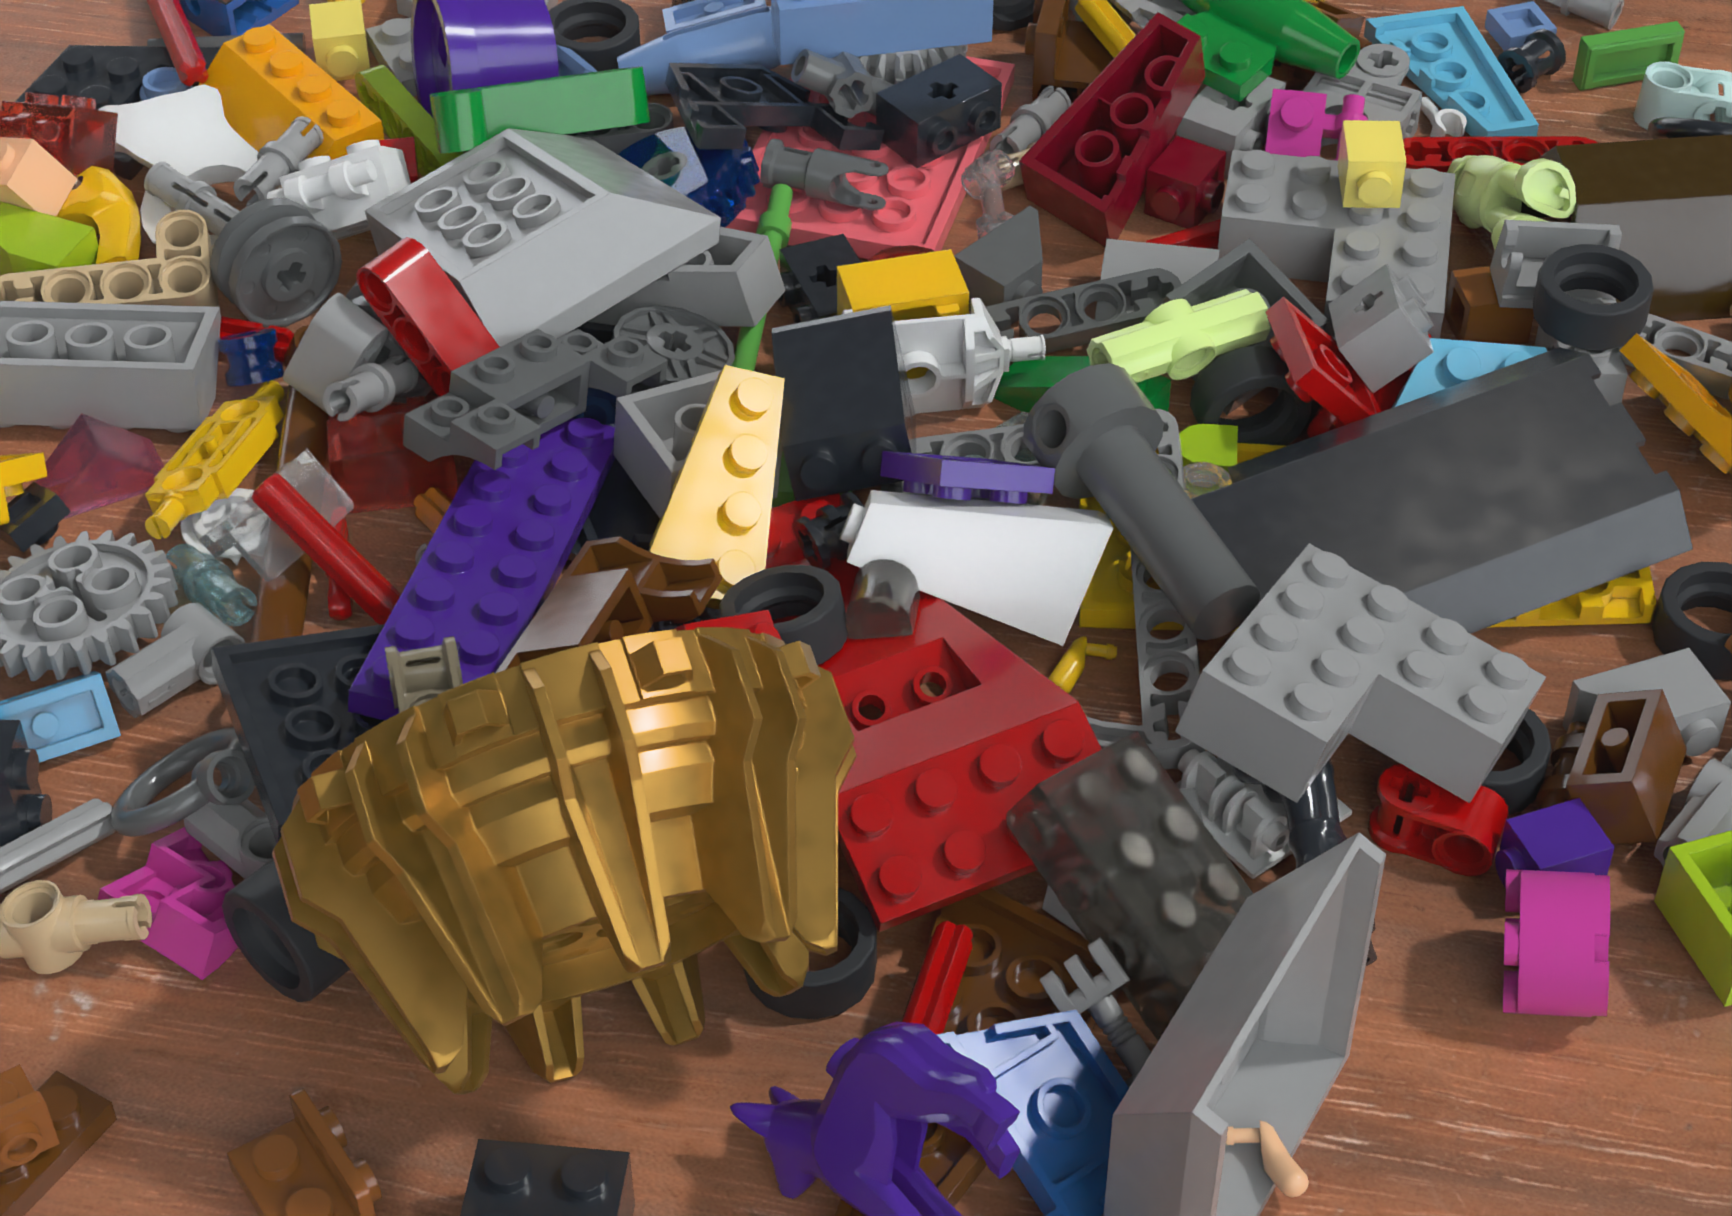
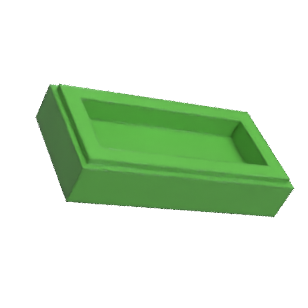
[1572,21,1685,91]

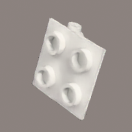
[1167,749,1352,879]

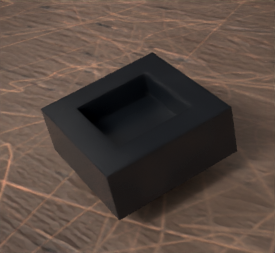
[0,482,71,552]

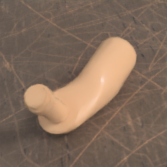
[1226,1120,1309,1198]

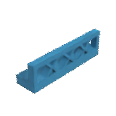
[0,671,121,763]

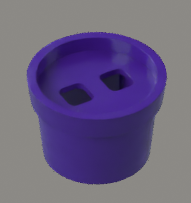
[411,0,559,118]

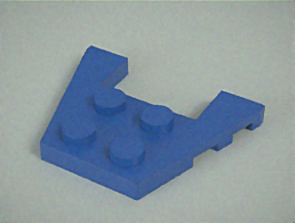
[936,1010,1129,1216]

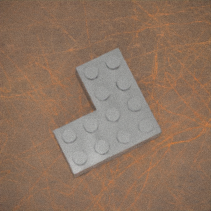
[1218,150,1455,339]
[1175,543,1546,803]

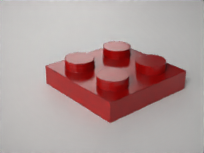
[1265,296,1381,428]

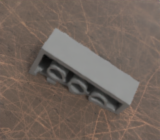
[587,227,786,327]

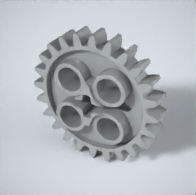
[0,530,178,681]

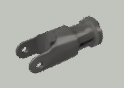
[760,138,889,210]

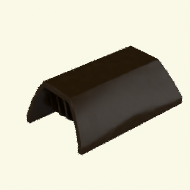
[1521,134,1732,322]

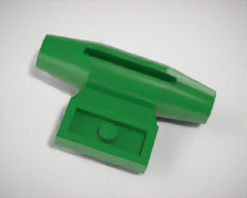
[1177,0,1360,102]

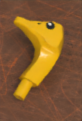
[56,166,141,264]

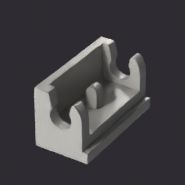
[1490,220,1622,308]

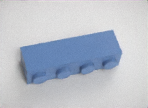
[771,0,993,65]

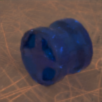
[217,328,284,387]

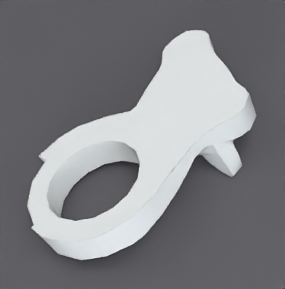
[88,84,281,249]

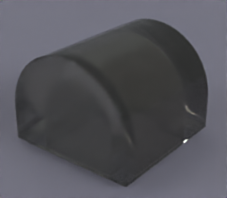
[845,559,920,639]

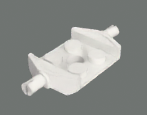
[841,298,1046,414]

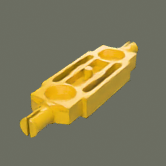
[145,380,284,539]

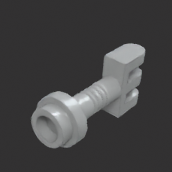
[1040,938,1151,1088]

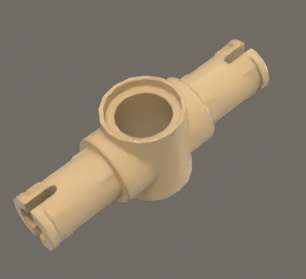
[0,880,152,974]

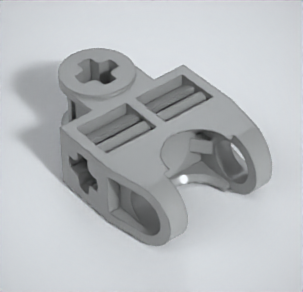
[1303,44,1423,147]

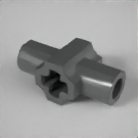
[791,49,893,118]

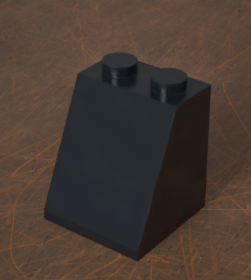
[772,305,917,501]

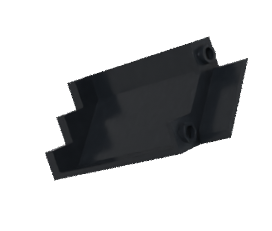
[1191,347,1693,634]

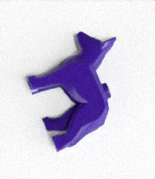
[730,1022,1020,1216]

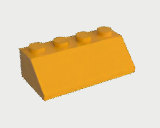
[198,24,384,188]

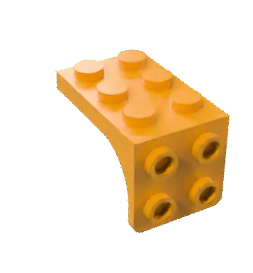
[1619,333,1732,474]

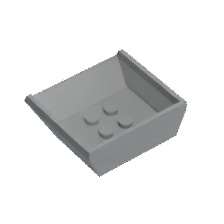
[365,128,721,347]
[1103,832,1386,1216]

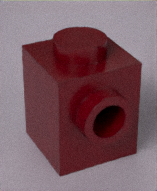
[1144,136,1226,229]

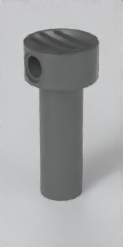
[1023,363,1261,641]

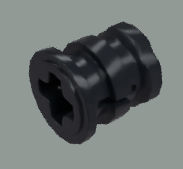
[794,491,864,570]

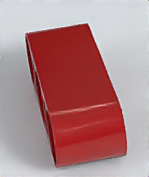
[356,237,500,397]

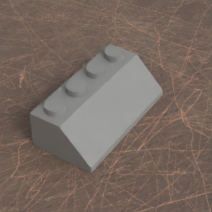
[0,301,221,433]

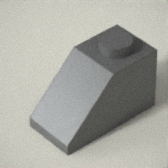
[954,206,1043,325]

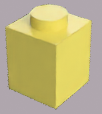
[309,0,370,81]
[1337,120,1406,208]

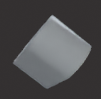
[283,293,389,416]

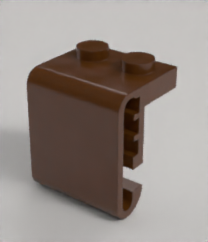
[1025,0,1114,104]

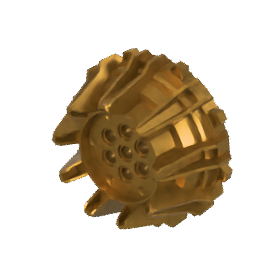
[272,627,857,1095]

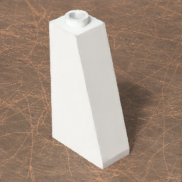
[840,490,1113,646]

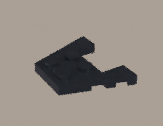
[14,45,220,180]
[665,63,885,150]

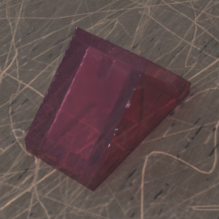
[35,413,164,520]

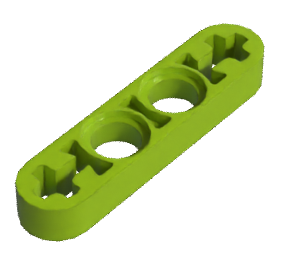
[355,64,464,177]

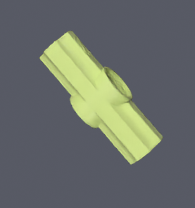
[1087,289,1271,383]

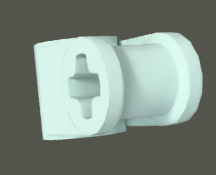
[1633,62,1732,130]

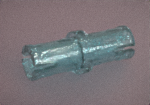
[166,544,257,626]

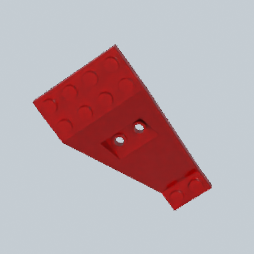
[765,493,1138,932]

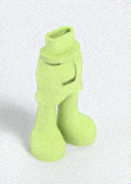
[1447,155,1576,249]

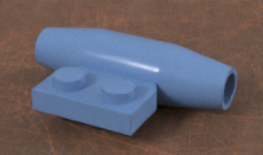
[617,0,781,96]

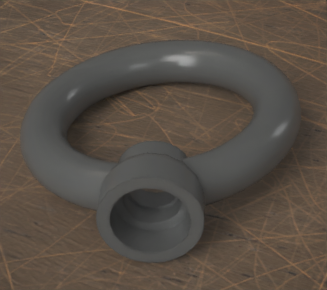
[111,727,255,837]

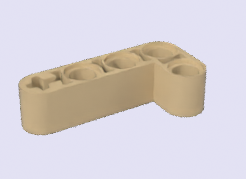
[0,210,219,307]

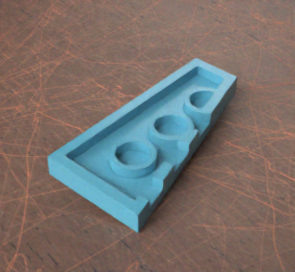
[1364,6,1539,137]

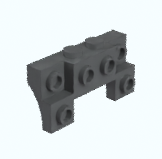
[403,328,668,470]

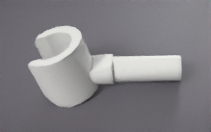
[1420,97,1467,137]

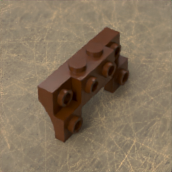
[496,536,722,673]

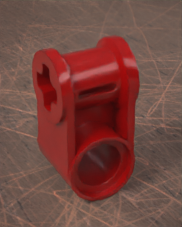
[1368,764,1508,876]

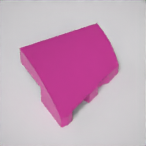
[97,827,238,980]

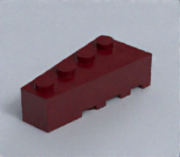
[1019,12,1205,247]

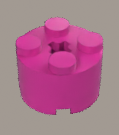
[1503,869,1610,1018]

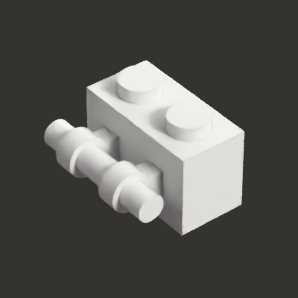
[267,140,411,240]

